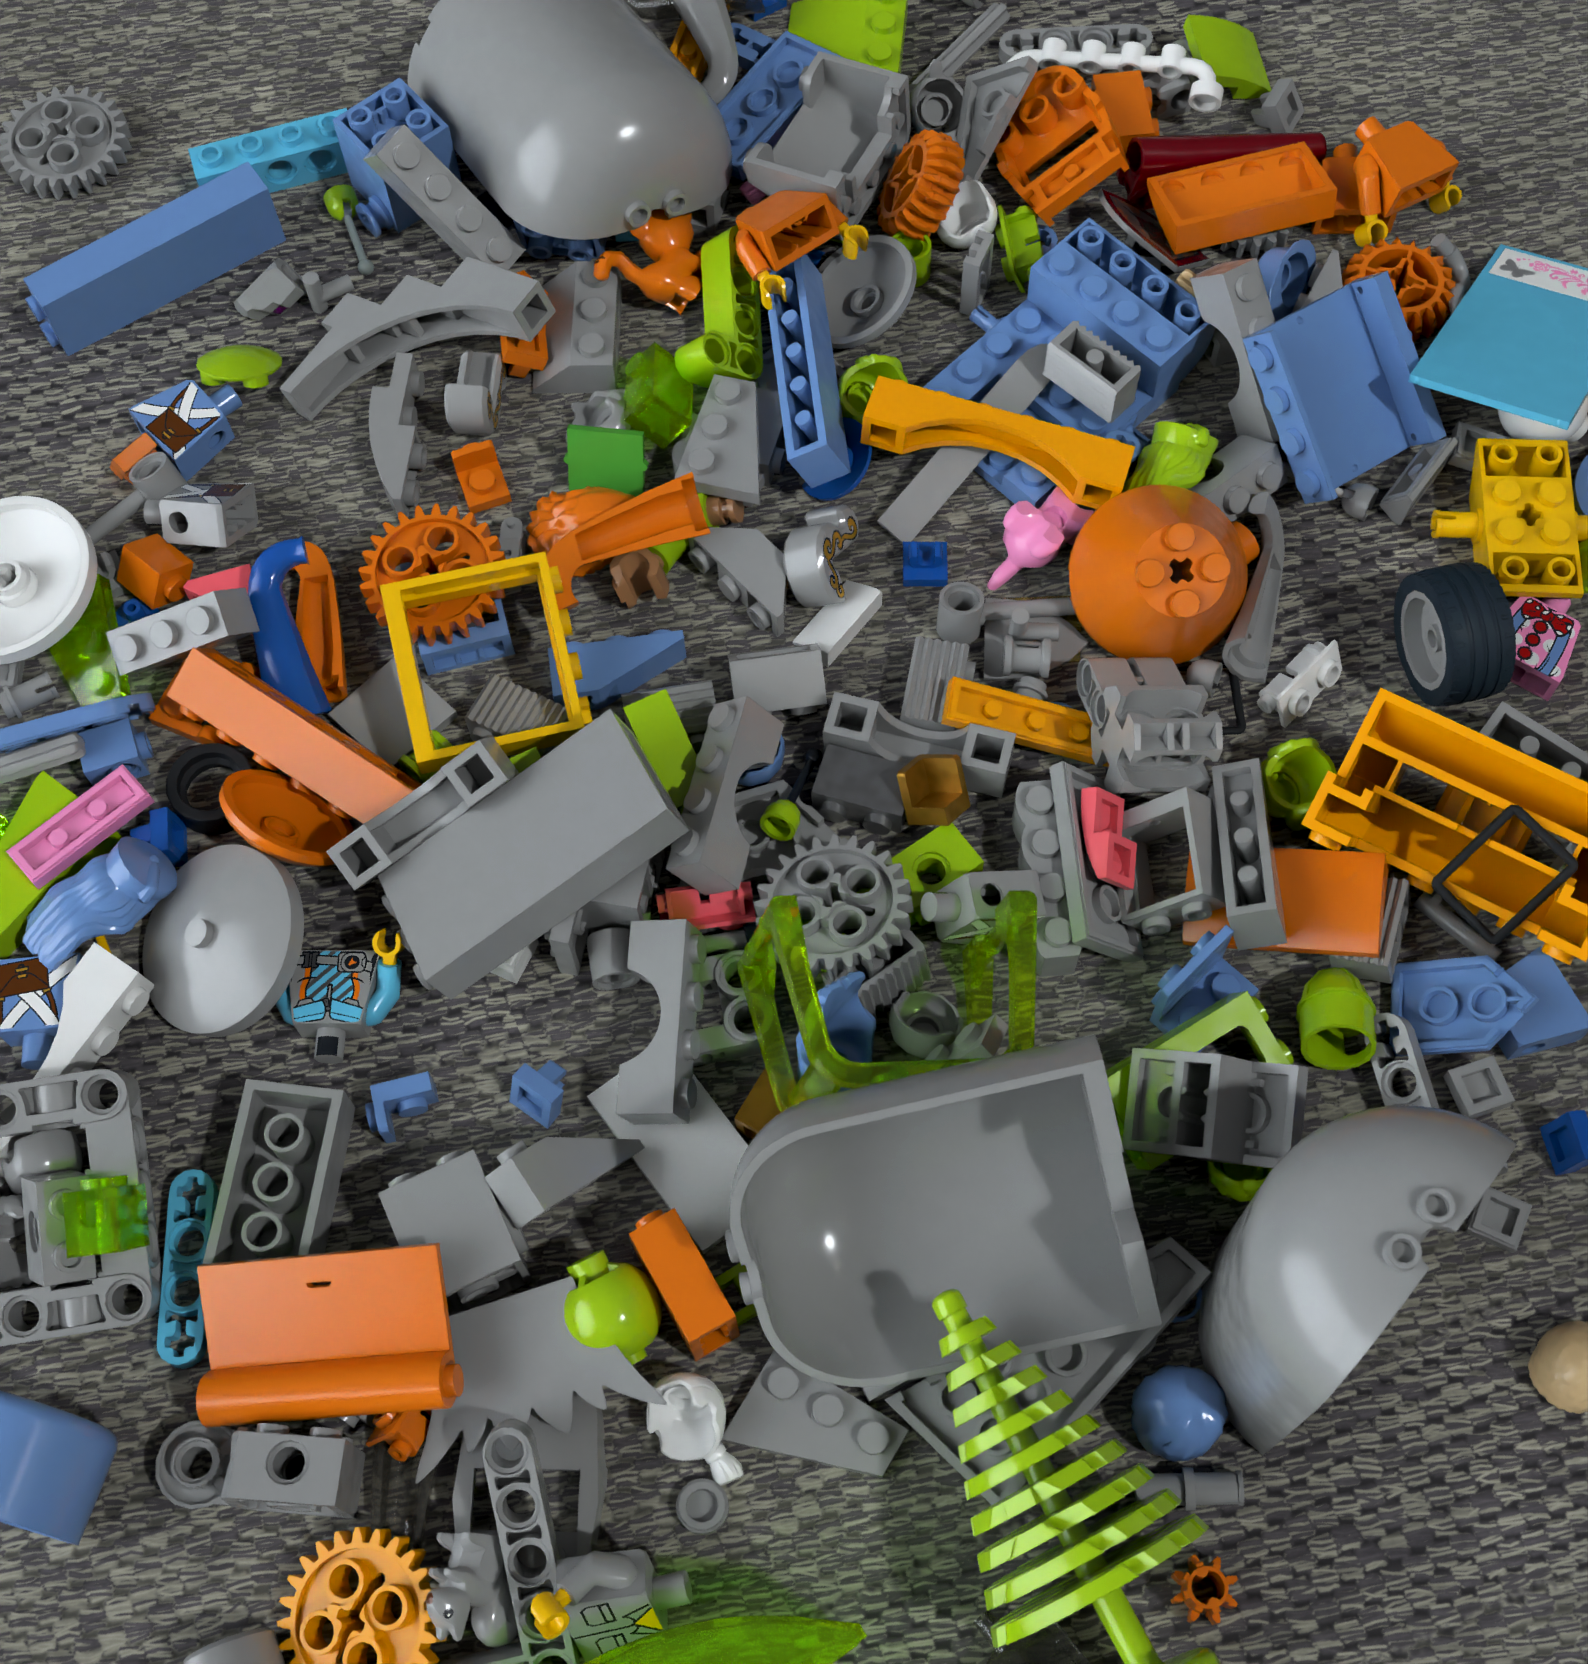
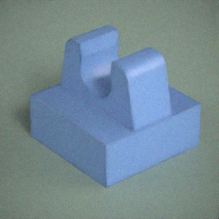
[509,1060,567,1129]

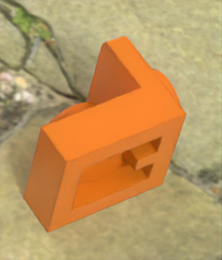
[451,440,512,513]

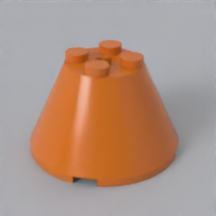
[1068,485,1248,664]

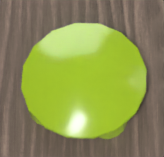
[196,344,282,388]

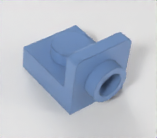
[365,1071,439,1144]

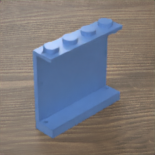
[1242,271,1446,504]

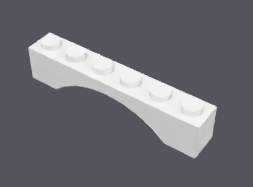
[0,942,154,1187]

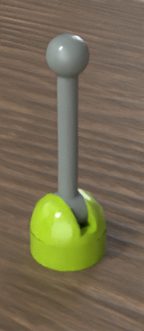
[323,184,374,275]

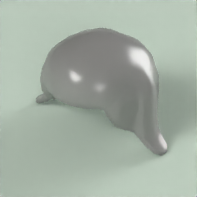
[909,59,964,142]

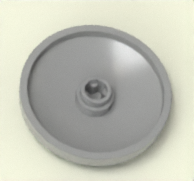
[143,844,304,1037]

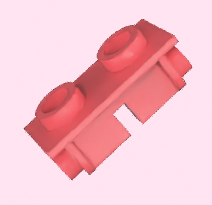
[656,881,756,930]

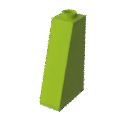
[0,771,122,960]

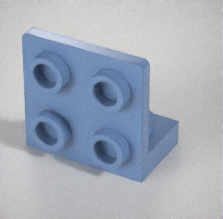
[1149,924,1259,1052]

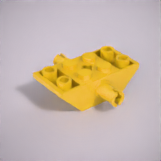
[1430,438,1588,598]

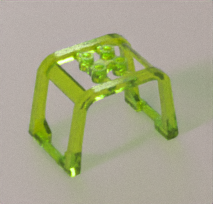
[737,890,1037,1112]

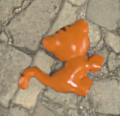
[594,209,702,315]

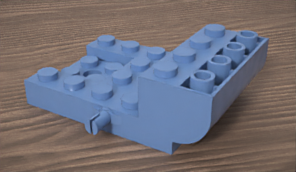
[923,218,1215,509]

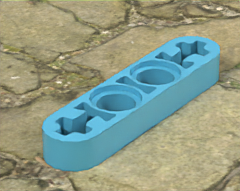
[157,1169,219,1369]

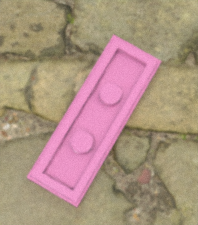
[6,764,154,890]

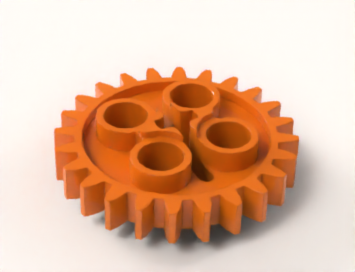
[358,504,506,646]

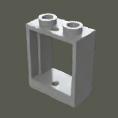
[1117,786,1226,935]

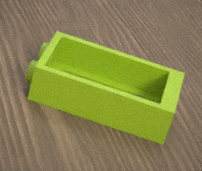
[1106,991,1294,1170]

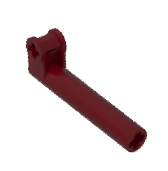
[1116,132,1327,210]

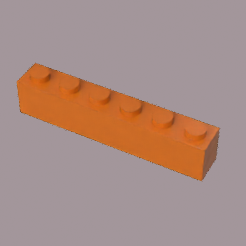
[167,647,422,824]

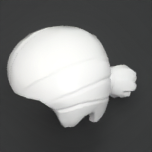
[936,180,998,249]
[646,1372,744,1486]

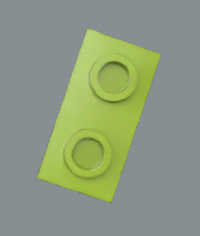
[995,205,1044,293]

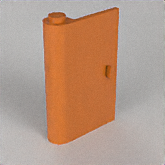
[196,1242,464,1428]

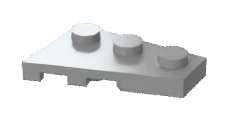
[674,374,761,505]
[721,1350,909,1478]

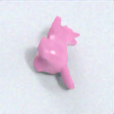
[987,487,1095,590]

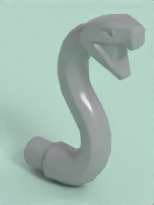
[1431,233,1471,315]

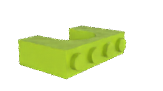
[509,688,697,815]

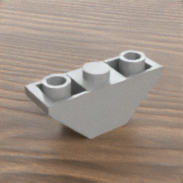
[688,527,787,637]

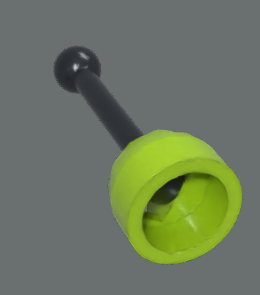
[759,748,823,841]

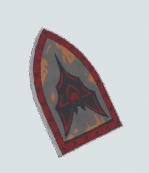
[1098,188,1210,273]

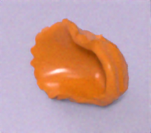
[526,486,635,578]

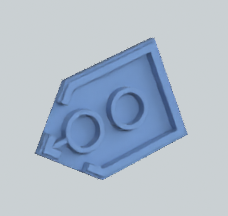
[1389,955,1539,1057]

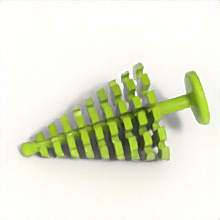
[932,1289,1221,1664]

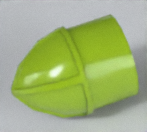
[1296,967,1377,1070]

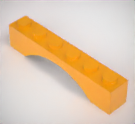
[860,375,1136,509]

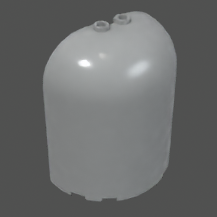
[408,0,732,240]
[725,1034,1162,1387]
[1198,1105,1517,1456]

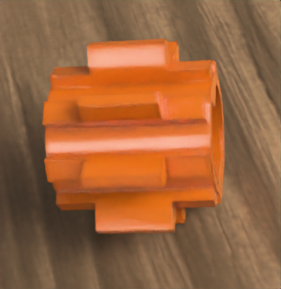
[1170,1555,1238,1625]

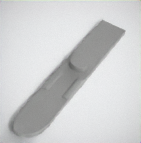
[877,344,1050,544]

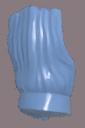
[22,836,177,970]
[796,971,876,1098]

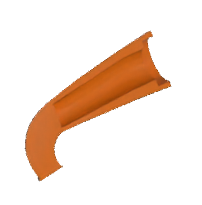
[546,472,711,610]
[291,541,348,703]

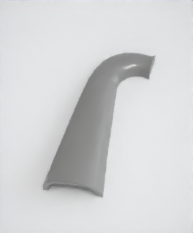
[671,0,738,105]
[1222,492,1285,683]

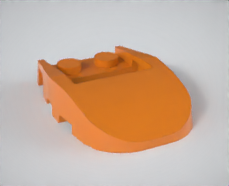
[994,65,1129,227]

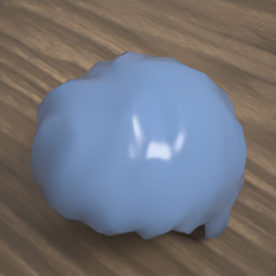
[1131,1365,1229,1462]

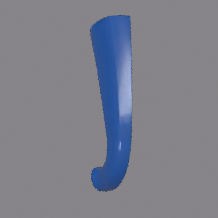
[248,536,332,715]

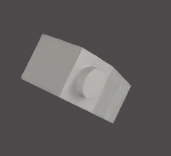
[484,1137,645,1230]

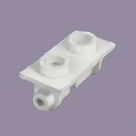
[1257,640,1342,728]

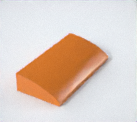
[1147,141,1337,255]
[1182,848,1388,958]

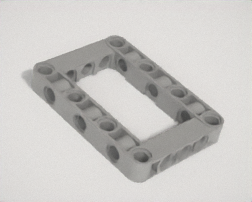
[0,1069,162,1347]

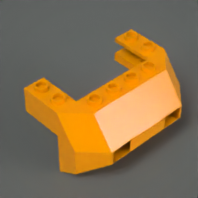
[1301,688,1588,965]

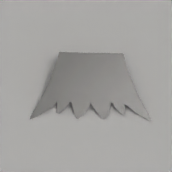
[415,1276,667,1484]

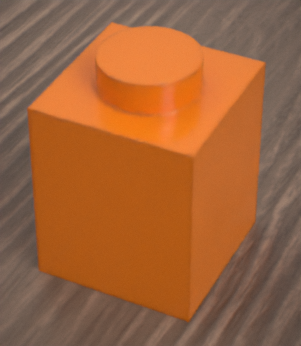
[116,533,194,610]

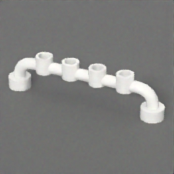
[1006,37,1224,113]

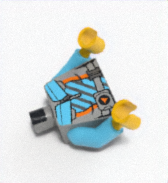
[275,928,405,1064]

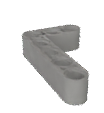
[438,1419,580,1664]

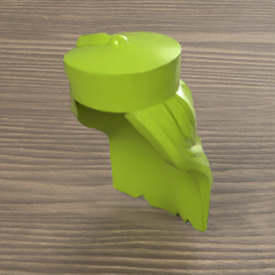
[1122,421,1219,493]

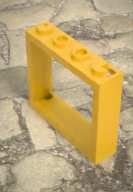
[379,551,593,774]

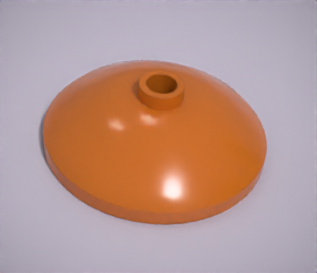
[219,769,354,867]

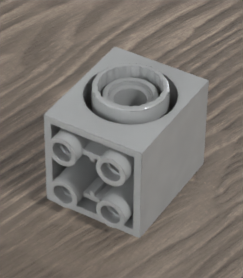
[378,1149,534,1316]

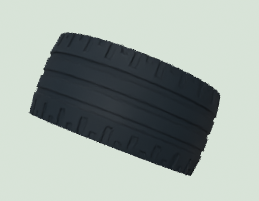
[1394,562,1516,707]

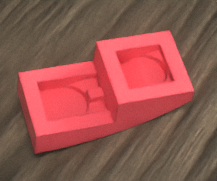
[1081,786,1137,890]

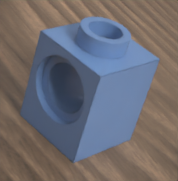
[77,718,154,786]

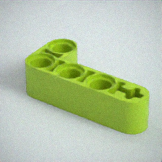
[674,225,763,389]

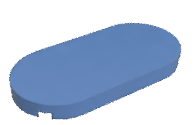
[0,693,156,753]

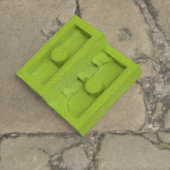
[1183,15,1271,99]

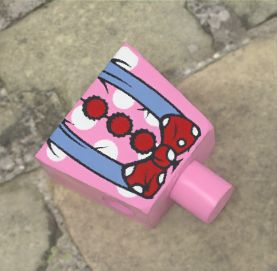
[1510,597,1581,701]

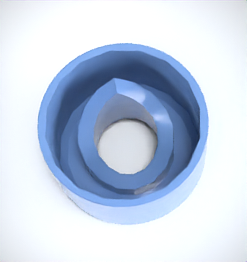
[0,1390,118,1546]

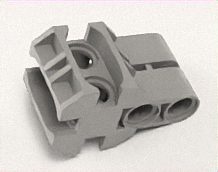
[1076,657,1223,794]

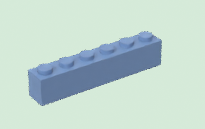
[768,254,851,488]

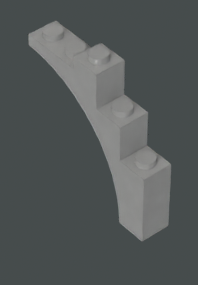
[279,256,556,421]

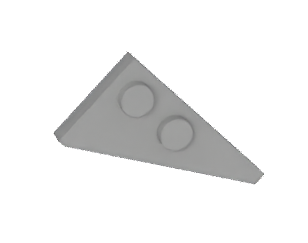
[956,55,1038,183]

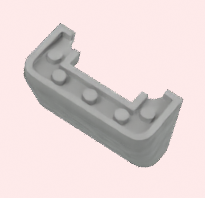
[743,51,911,241]

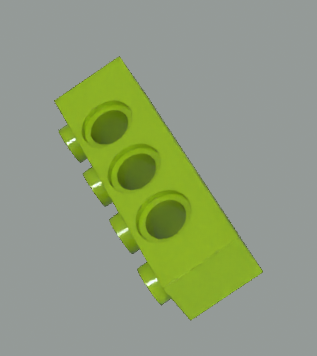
[795,823,984,973]

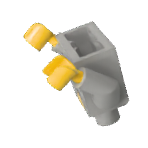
[531,1549,693,1664]

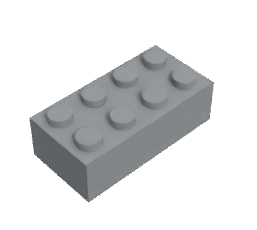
[203,1079,356,1285]

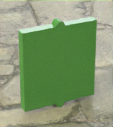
[564,424,649,497]

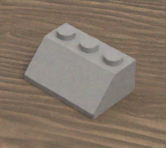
[532,261,623,393]

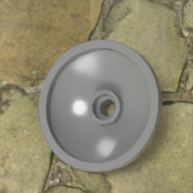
[818,235,917,349]

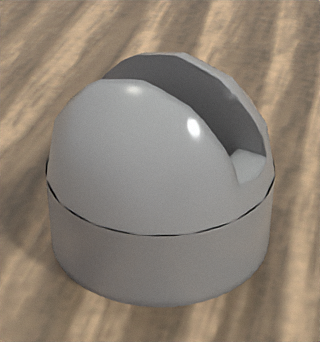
[1186,659,1223,698]

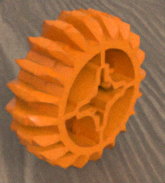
[877,129,965,241]
[1342,236,1456,343]

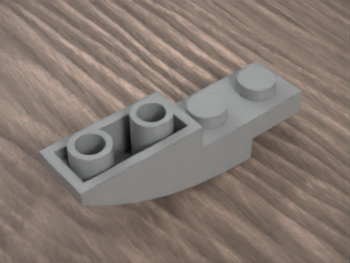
[369,352,427,517]

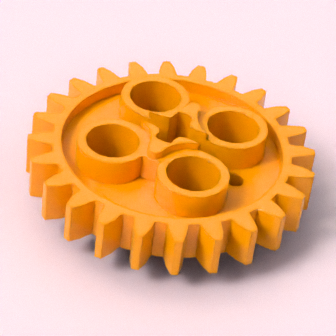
[277,1527,447,1664]

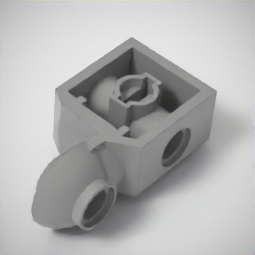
[155,1420,366,1519]

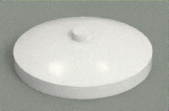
[0,496,97,665]

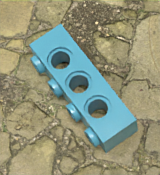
[188,108,348,193]

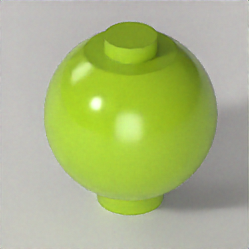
[564,1249,662,1365]

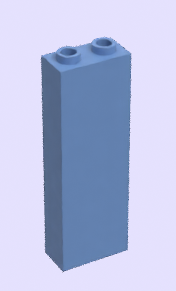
[23,161,286,356]

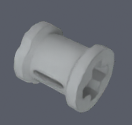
[1002,635,1051,678]

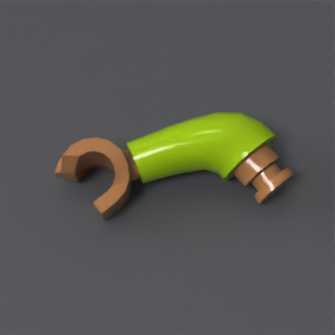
[610,492,744,609]

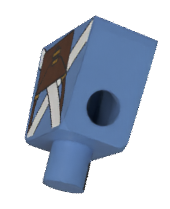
[129,380,243,481]
[0,953,83,1070]

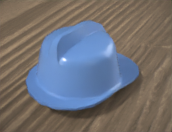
[1258,239,1316,322]

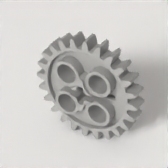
[0,85,132,200]
[754,834,913,982]

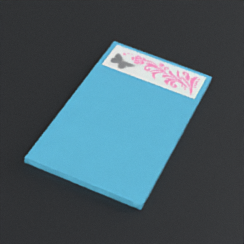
[1408,244,1588,430]

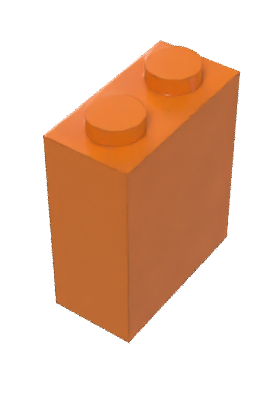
[629,1208,740,1362]

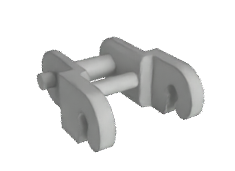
[498,517,527,559]

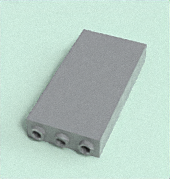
[377,709,690,1000]

